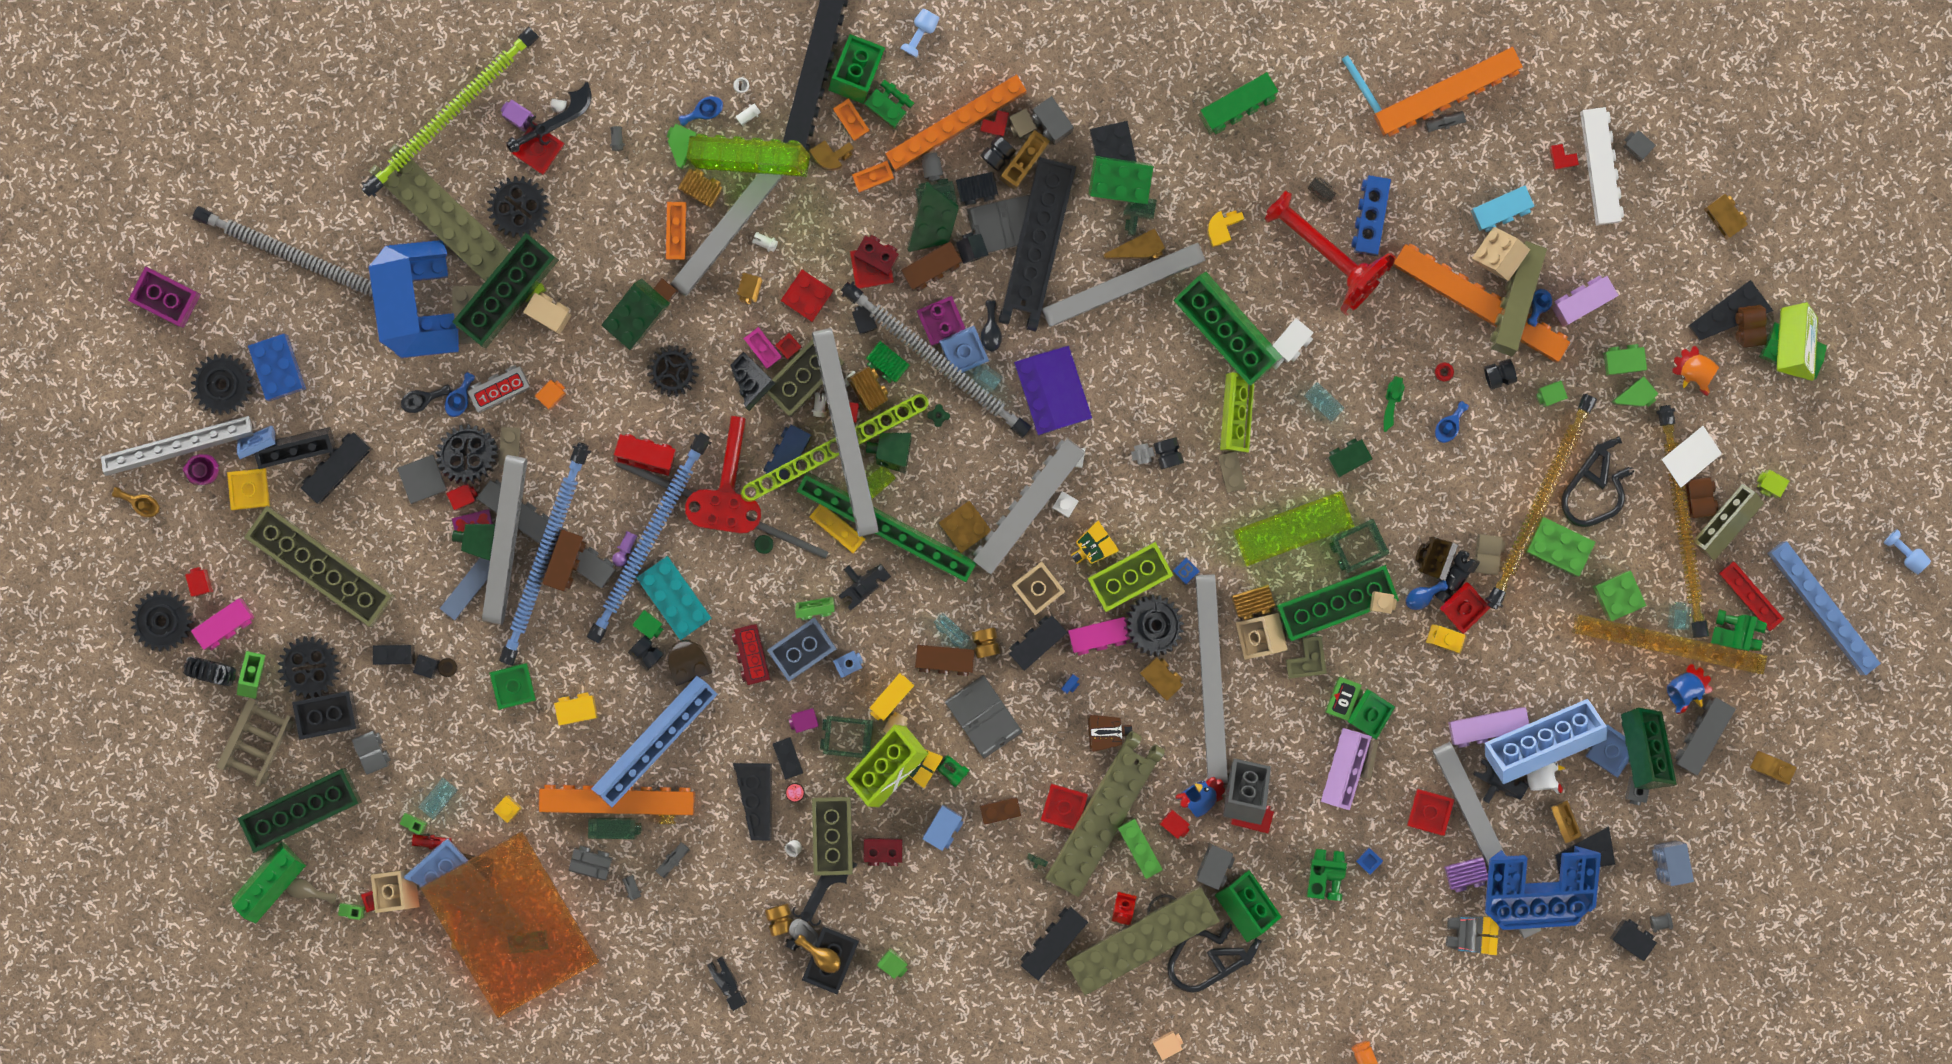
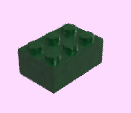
[601,279,670,350]

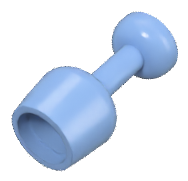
[900,8,939,58]
[1884,529,1931,575]

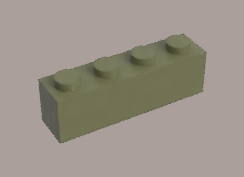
[1692,484,1764,561]

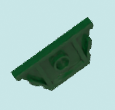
[907,182,959,252]

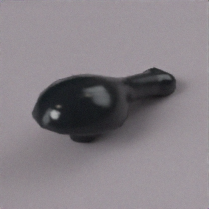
[980,300,1002,352]
[401,384,452,413]

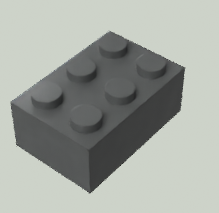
[1223,759,1271,825]

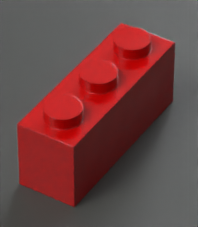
[614,434,676,476]

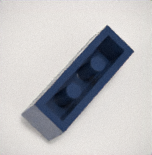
[763,424,812,487]

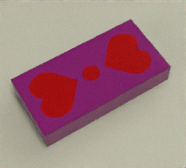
[452,509,493,532]

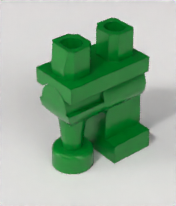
[1711,609,1767,652]
[1306,849,1347,901]

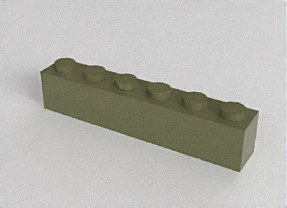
[1490,241,1547,357]

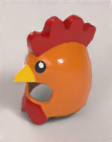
[1672,346,1719,396]

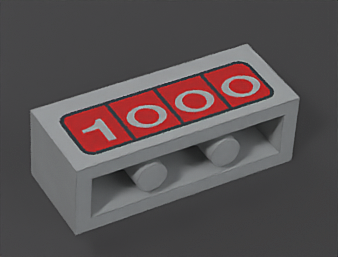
[468,365,531,413]

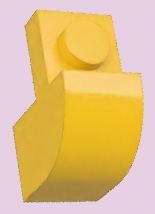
[1207,210,1244,248]

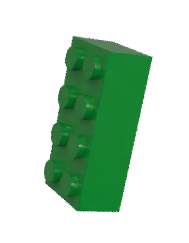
[1198,72,1279,135]

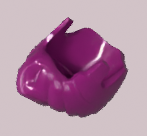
[183,454,219,486]

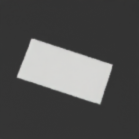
[1662,426,1722,488]

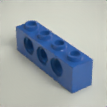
[1351,175,1391,256]

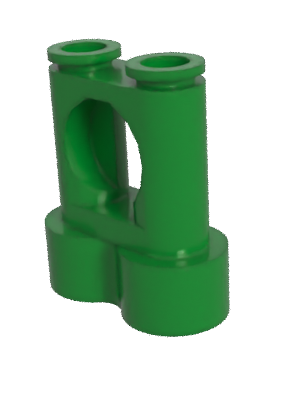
[936,755,970,788]

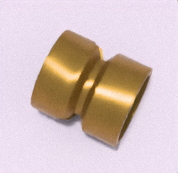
[971,627,1001,659]
[764,903,793,936]

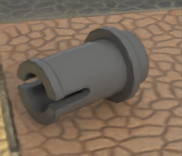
[610,126,625,151]
[622,875,641,901]

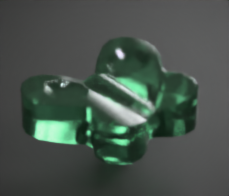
[1026,853,1048,869]

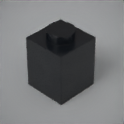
[956,233,989,264]
[852,306,878,335]
[413,654,440,679]

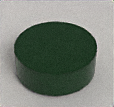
[754,535,774,554]

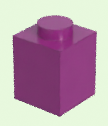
[789,708,819,733]

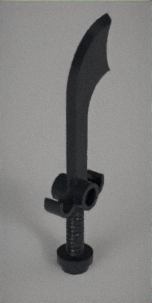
[506,82,592,153]
[785,862,857,951]

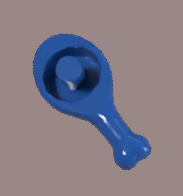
[678,96,723,126]
[1527,289,1552,327]
[445,372,475,417]
[1435,401,1469,443]
[1405,580,1448,610]

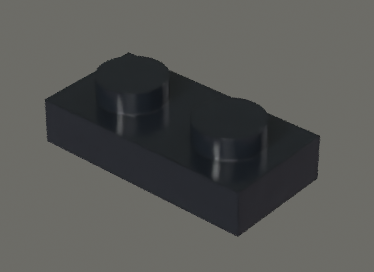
[773,737,804,780]

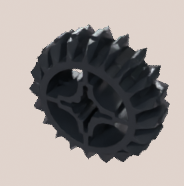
[647,345,699,397]
[183,657,236,686]

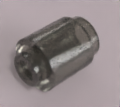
[1307,177,1337,203]

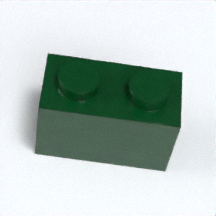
[1327,438,1373,478]

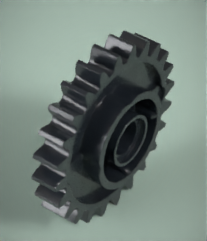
[191,353,254,415]
[130,590,194,652]
[1124,595,1184,657]

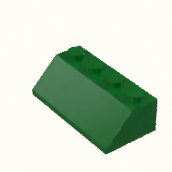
[231,841,307,924]

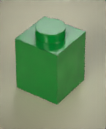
[633,610,664,639]

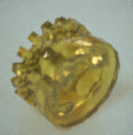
[659,814,676,824]

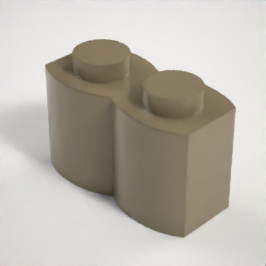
[1474,534,1505,575]

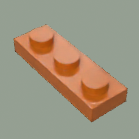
[666,202,687,260]

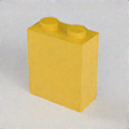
[870,673,914,721]

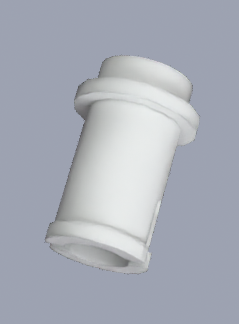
[736,103,761,126]
[752,232,778,252]
[812,392,827,417]

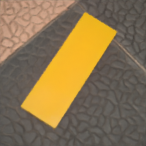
[809,504,865,554]

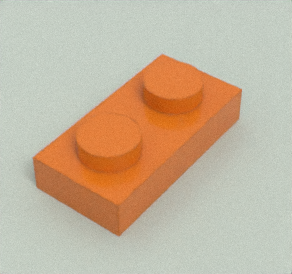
[833,98,870,141]
[852,161,894,193]

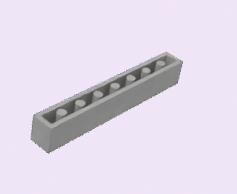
[973,438,1086,574]

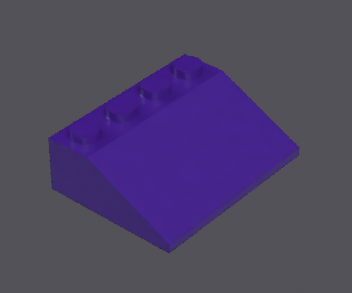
[1014,346,1092,436]

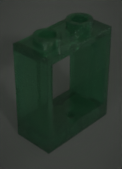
[1329,519,1389,573]
[820,715,874,758]
[588,817,642,840]

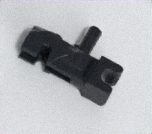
[1435,550,1480,603]
[839,564,891,611]
[1473,758,1529,804]
[707,956,748,1011]

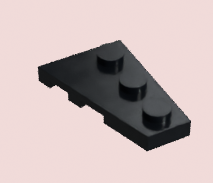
[730,351,776,411]
[1555,826,1616,874]

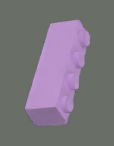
[1448,707,1529,748]
[1321,728,1372,810]

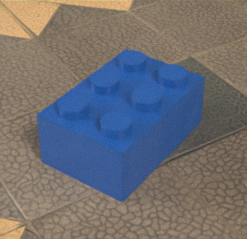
[248,334,306,401]

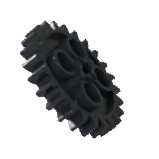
[487,176,550,238]
[435,424,499,485]
[278,636,341,698]

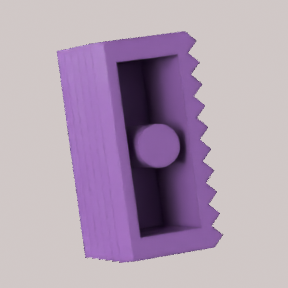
[501,100,534,132]
[1444,857,1488,892]

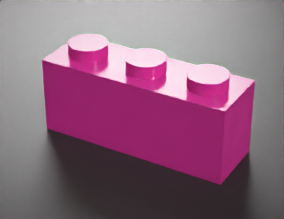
[191,598,255,651]
[1068,617,1130,656]

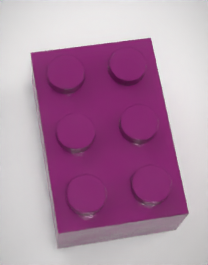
[128,266,201,328]

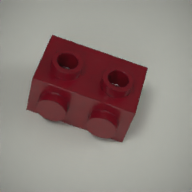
[854,235,899,275]
[864,838,903,866]

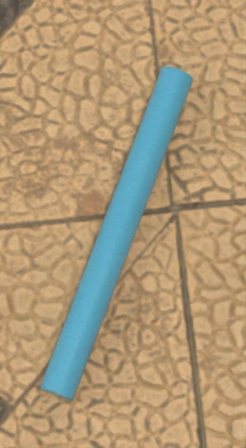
[1342,55,1382,113]

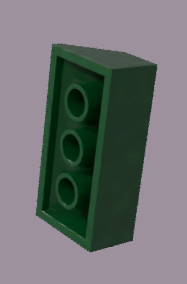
[1621,707,1677,790]

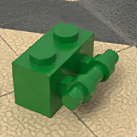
[864,79,915,130]

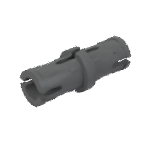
[1425,111,1466,133]
[655,842,690,878]

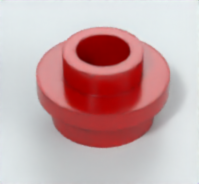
[1435,362,1454,382]

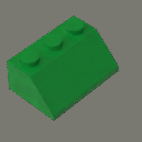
[1759,322,1827,380]
[1215,870,1282,942]

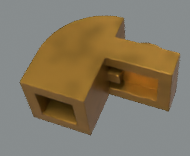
[809,140,854,171]

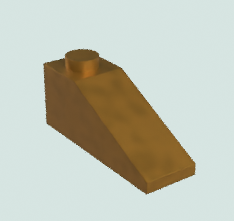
[999,130,1050,190]
[1103,228,1165,260]

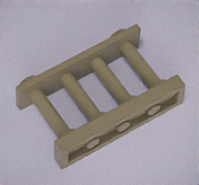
[216,698,294,786]

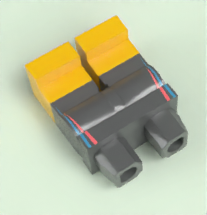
[1446,915,1499,955]

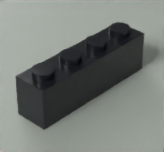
[254,427,336,469]
[301,432,373,504]
[1020,906,1088,981]

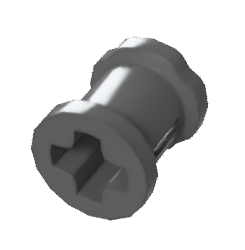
[1650,912,1673,933]

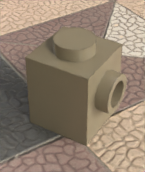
[1009,109,1037,140]

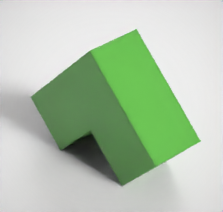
[400,813,428,835]
[338,903,365,920]

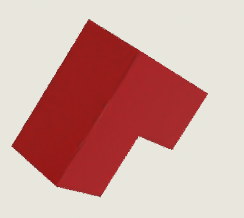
[980,110,1009,137]
[1550,144,1579,170]

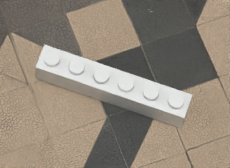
[1580,107,1624,226]

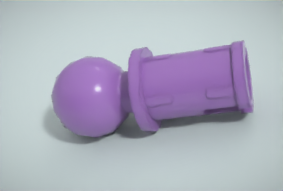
[612,531,638,567]

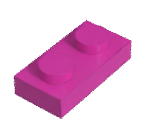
[743,327,782,369]

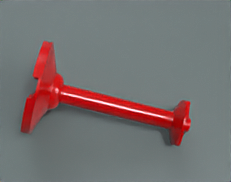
[1264,191,1396,316]

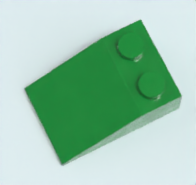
[828,34,885,104]

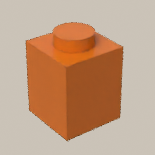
[535,380,566,410]

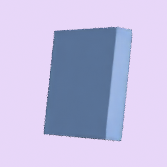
[939,326,989,373]
[237,426,275,459]
[1585,724,1629,778]

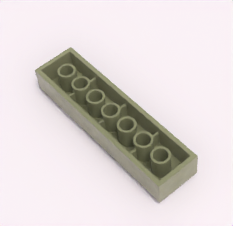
[244,506,395,627]
[1066,885,1220,996]

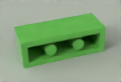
[1118,818,1163,879]

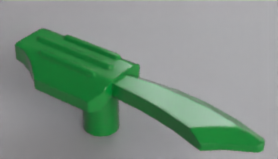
[1383,376,1405,432]

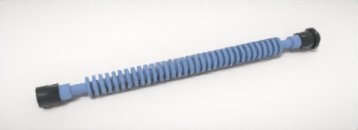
[586,432,712,644]
[499,442,591,665]

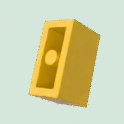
[554,692,598,726]

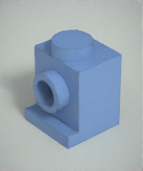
[833,651,864,678]

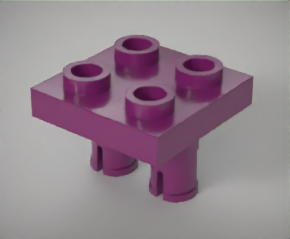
[916,296,966,346]

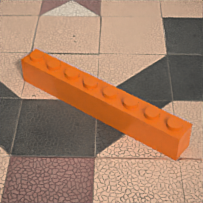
[1374,47,1523,137]
[885,74,1027,172]
[539,784,695,815]

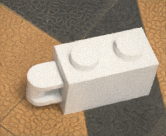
[1273,318,1313,370]

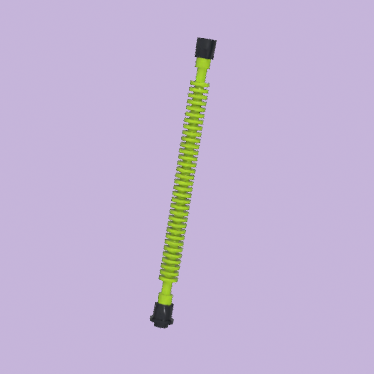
[361,26,539,197]

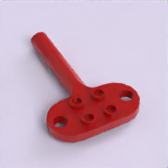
[685,416,761,534]

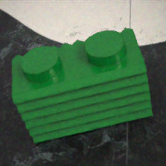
[866,341,910,383]

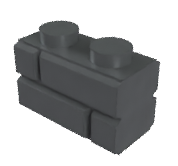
[569,845,613,881]

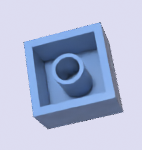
[922,804,963,851]

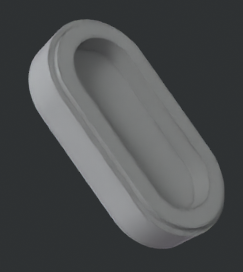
[789,919,818,946]

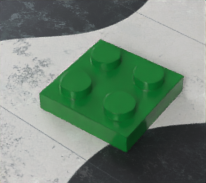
[489,663,537,710]
[1348,689,1395,740]

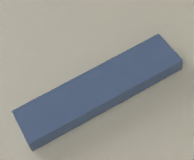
[440,558,490,621]

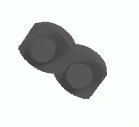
[352,730,391,775]

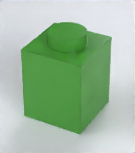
[1536,381,1568,407]

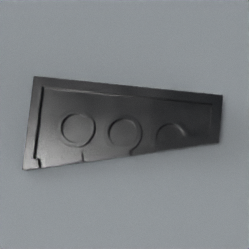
[1688,280,1773,341]
[733,763,772,841]

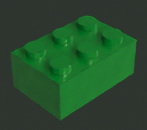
[1088,156,1154,204]

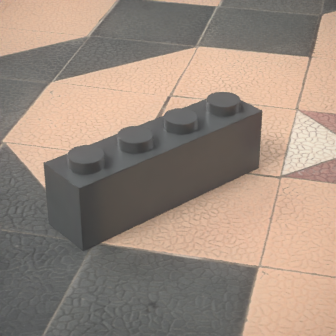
[1674,697,1736,776]

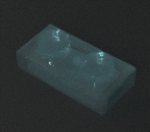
[1304,382,1345,422]
[933,613,971,648]
[418,777,458,820]

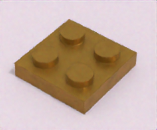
[939,500,991,553]

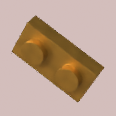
[1551,800,1582,843]

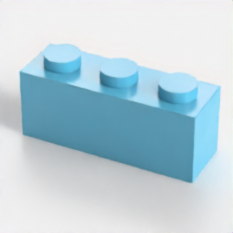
[1470,186,1534,232]

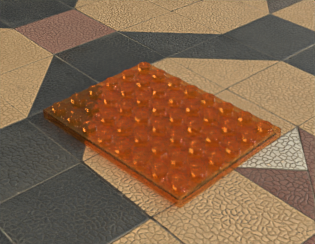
[421,830,599,1018]

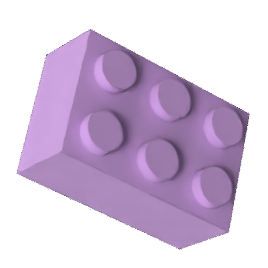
[1551,275,1619,327]

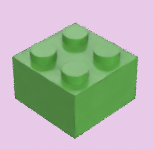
[1592,571,1647,621]

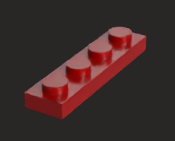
[1718,561,1784,632]

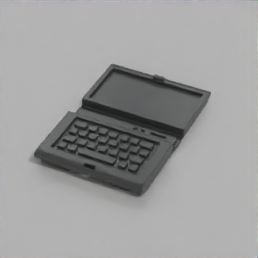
[967,195,1029,253]
[944,675,1023,759]

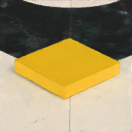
[227,468,270,510]

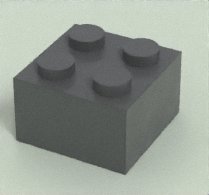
[1032,96,1074,145]
[1195,843,1235,890]

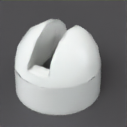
[733,77,749,93]
[551,99,567,113]
[785,840,802,857]

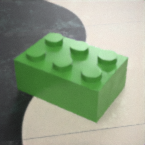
[1524,517,1596,577]

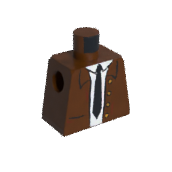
[1087,715,1132,752]

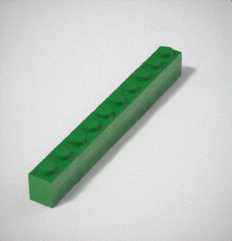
[797,472,976,582]

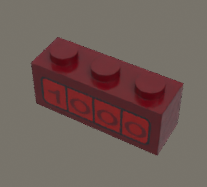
[731,624,771,685]

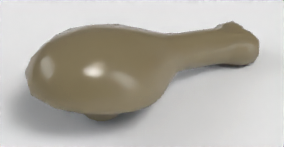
[286,878,337,904]

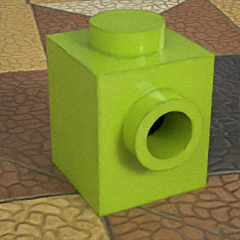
[1757,470,1790,498]

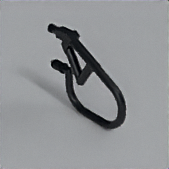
[1561,436,1634,527]
[1167,922,1262,993]

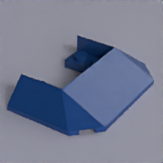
[368,240,459,358]
[1485,846,1601,930]

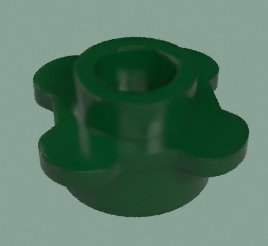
[927,404,950,427]

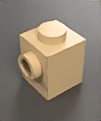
[1370,592,1397,614]

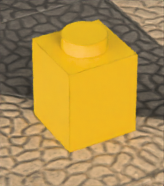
[493,795,522,823]

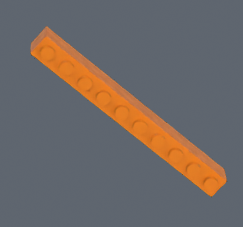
[1393,244,1570,363]

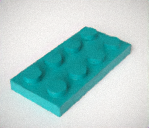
[636,556,712,640]

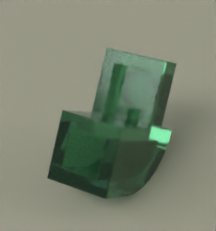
[1123,198,1157,237]

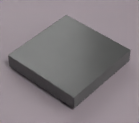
[397,455,447,504]

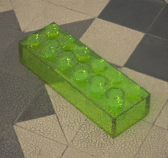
[686,134,810,177]
[1232,491,1355,567]

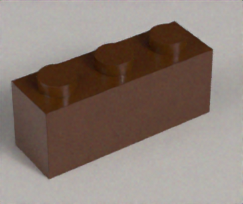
[901,241,962,292]
[542,529,587,592]
[915,645,975,676]

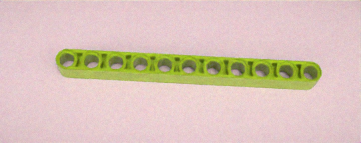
[741,394,929,502]

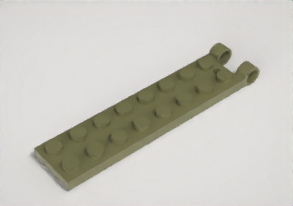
[369,143,510,282]
[1045,731,1165,897]

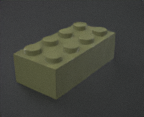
[767,339,845,418]
[812,797,853,876]

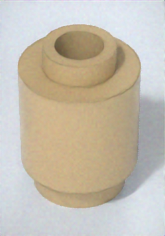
[883,712,908,735]

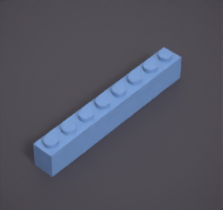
[1767,541,1881,675]
[591,676,718,807]

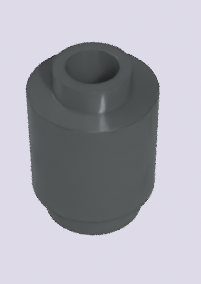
[921,153,943,182]

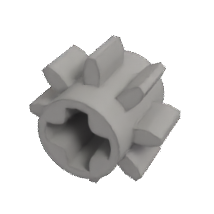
[1131,443,1155,465]

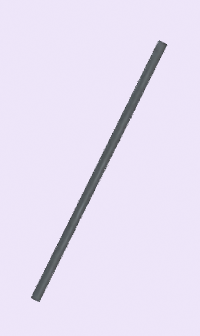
[616,462,829,559]

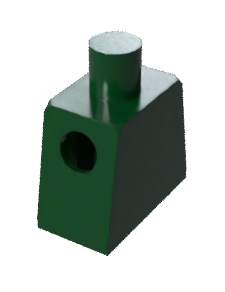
[866,433,912,474]
[452,524,495,561]

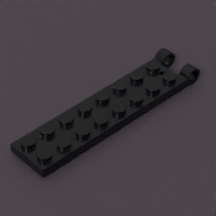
[998,157,1076,332]

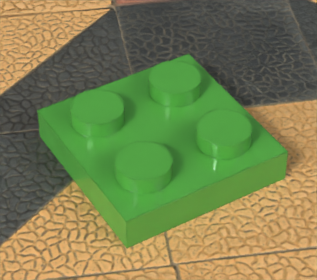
[795,597,835,620]

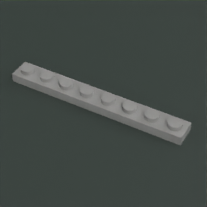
[101,416,253,476]

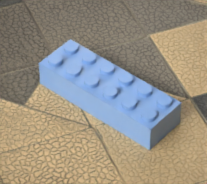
[1485,699,1607,784]

